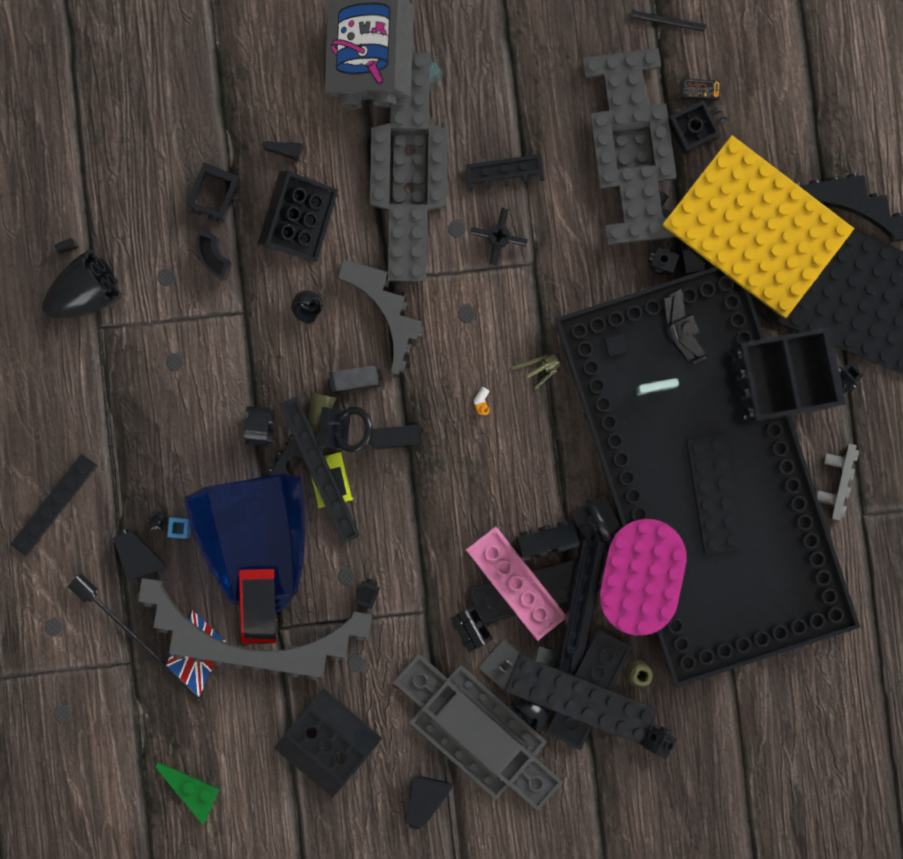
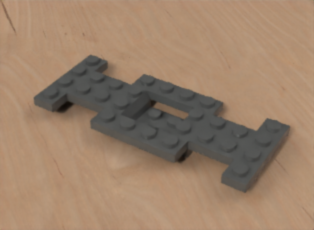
[583,48,677,245]

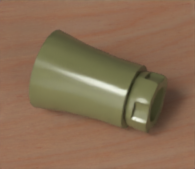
[308,392,337,433]
[625,660,653,686]

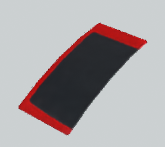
[239,569,276,644]

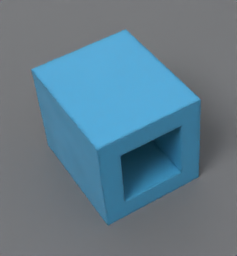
[168,518,192,539]

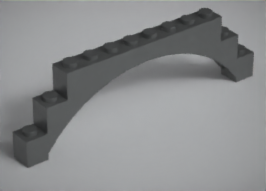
[138,578,372,680]

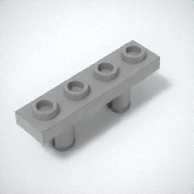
[817,444,859,521]

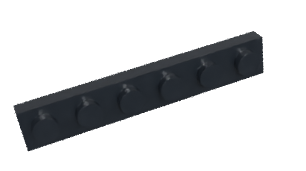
[10,454,98,556]

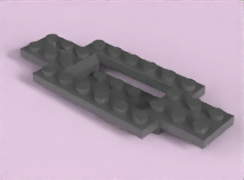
[393,653,563,811]

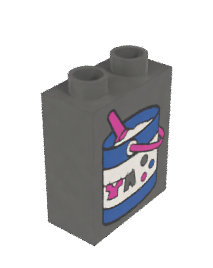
[325,0,414,109]

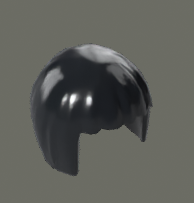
[291,290,323,324]

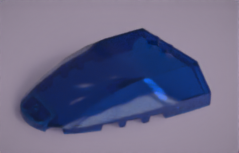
[184,474,305,613]

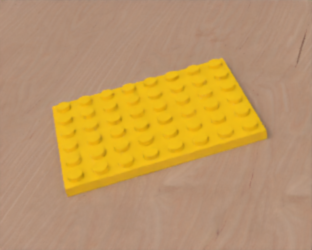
[662,135,855,319]

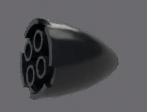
[42,250,122,318]

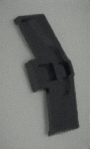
[663,287,709,364]

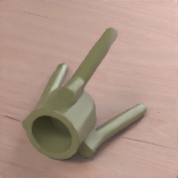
[511,353,561,390]

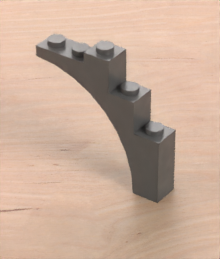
[338,259,424,376]

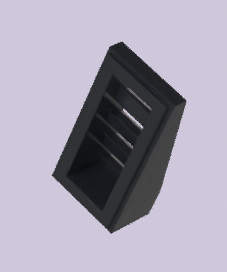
[262,141,304,161]

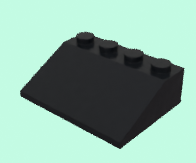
[258,171,338,262]

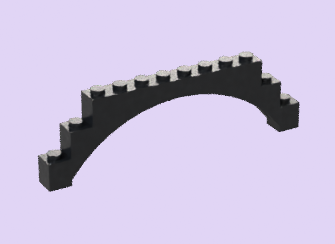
[680,173,903,275]

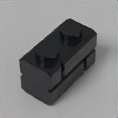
[451,605,493,652]

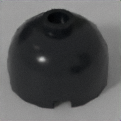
[510,697,549,732]

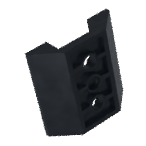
[274,688,382,798]

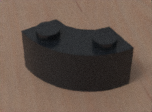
[196,231,232,281]

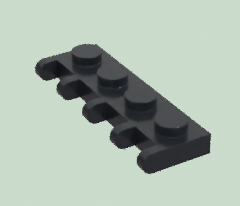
[465,154,545,192]

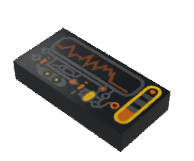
[681,78,720,101]

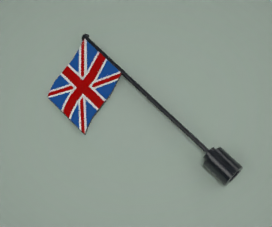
[68,573,226,702]

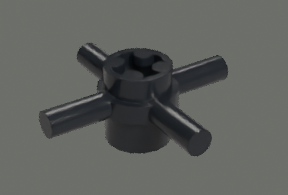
[470,208,528,266]

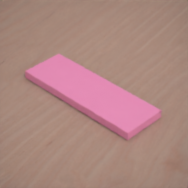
[466,526,566,641]

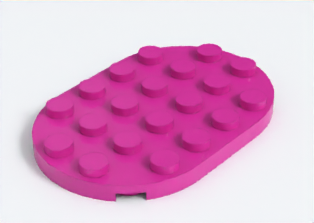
[600,519,686,635]

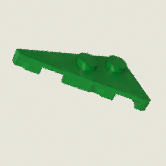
[156,762,220,824]

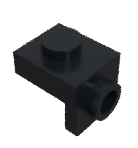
[354,578,381,609]

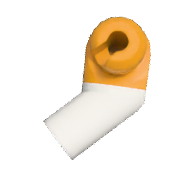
[474,387,490,415]

